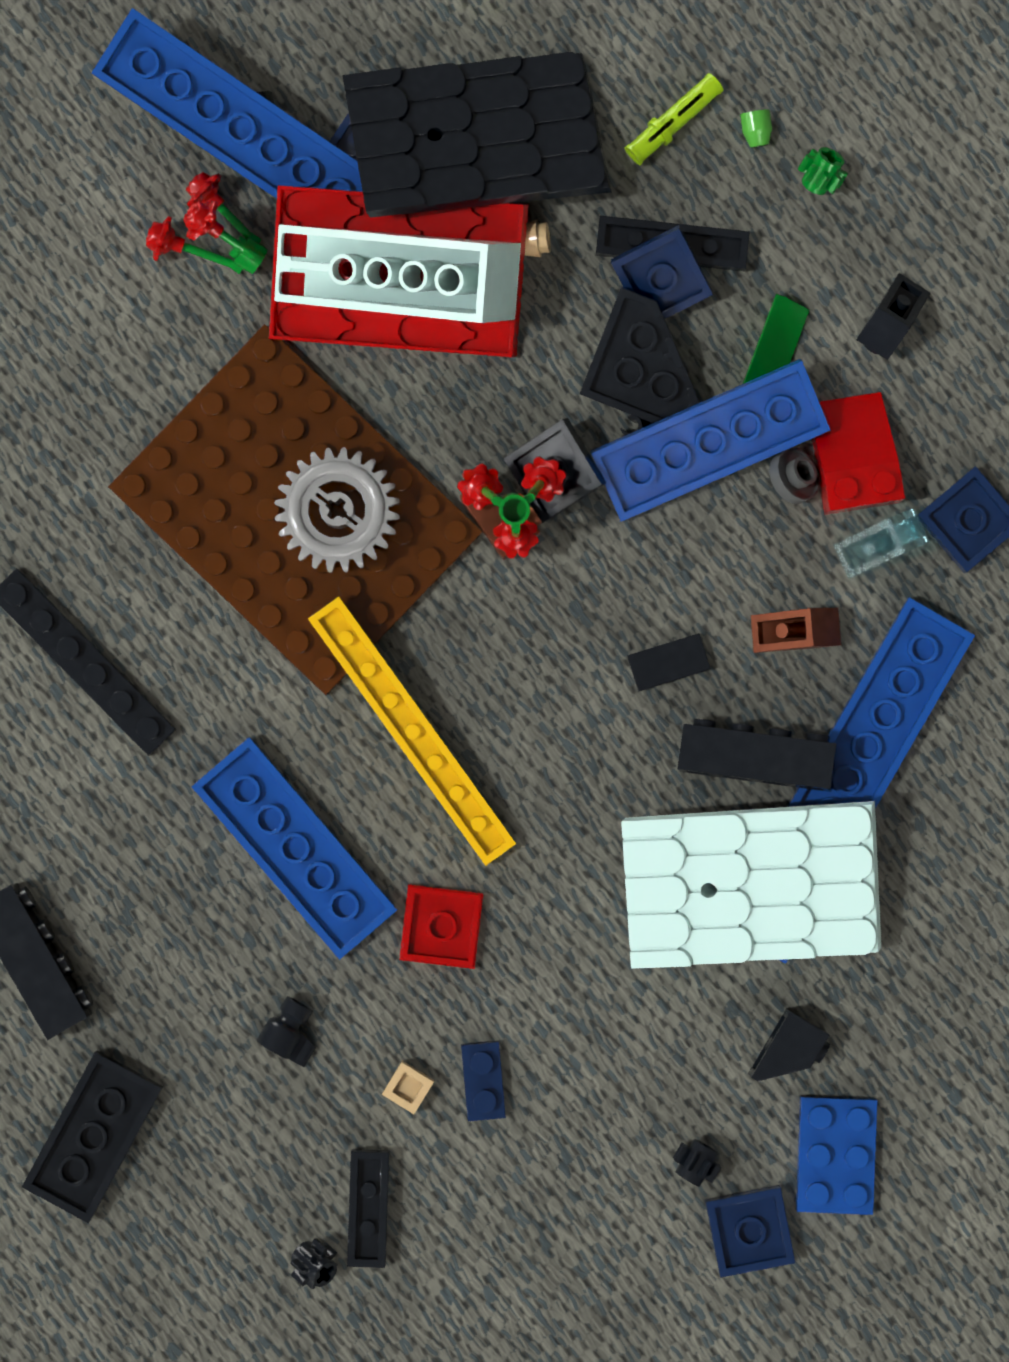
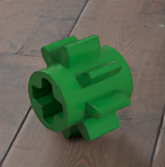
[798,147,848,195]

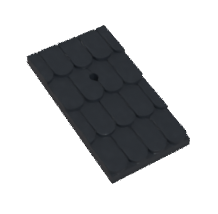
[342,52,612,217]

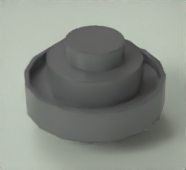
[769,448,820,504]

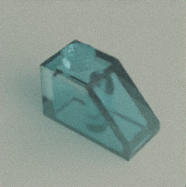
[833,508,929,579]

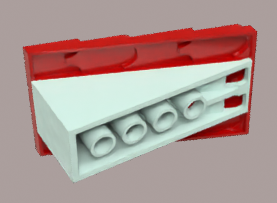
[269,185,529,357]

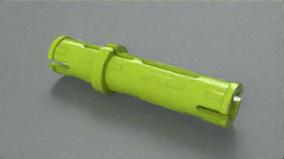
[624,73,724,166]

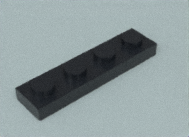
[595,215,750,272]

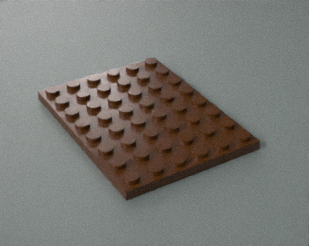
[108,324,482,695]

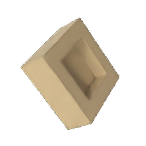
[382,1060,434,1114]

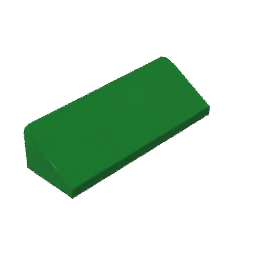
[742,293,809,384]

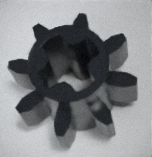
[673,1139,722,1187]
[290,1239,338,1289]

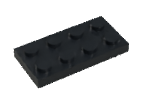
[22,1051,164,1224]

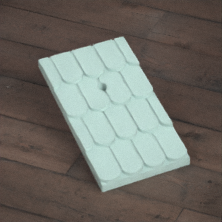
[621,801,882,969]

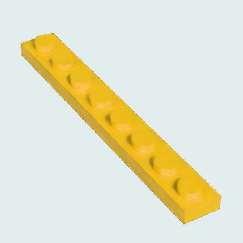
[308,597,516,866]

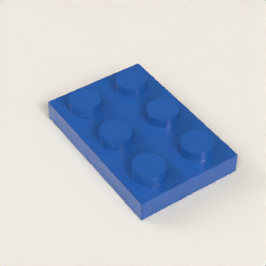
[796,1096,877,1215]

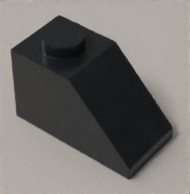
[856,273,930,360]
[748,1008,830,1082]

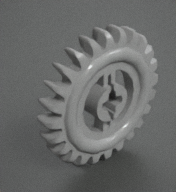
[274,447,400,573]

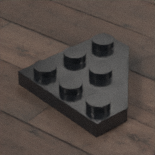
[580,287,699,423]

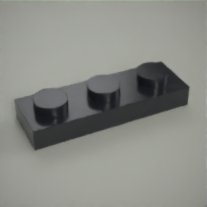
[347,1149,390,1268]

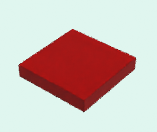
[399,884,483,969]

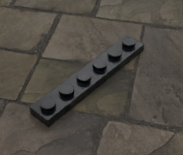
[0,568,177,756]

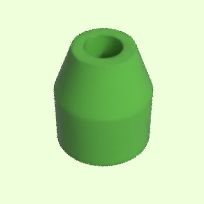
[740,109,772,148]

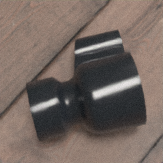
[257,996,316,1067]

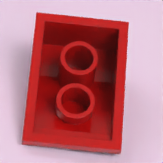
[812,392,905,515]

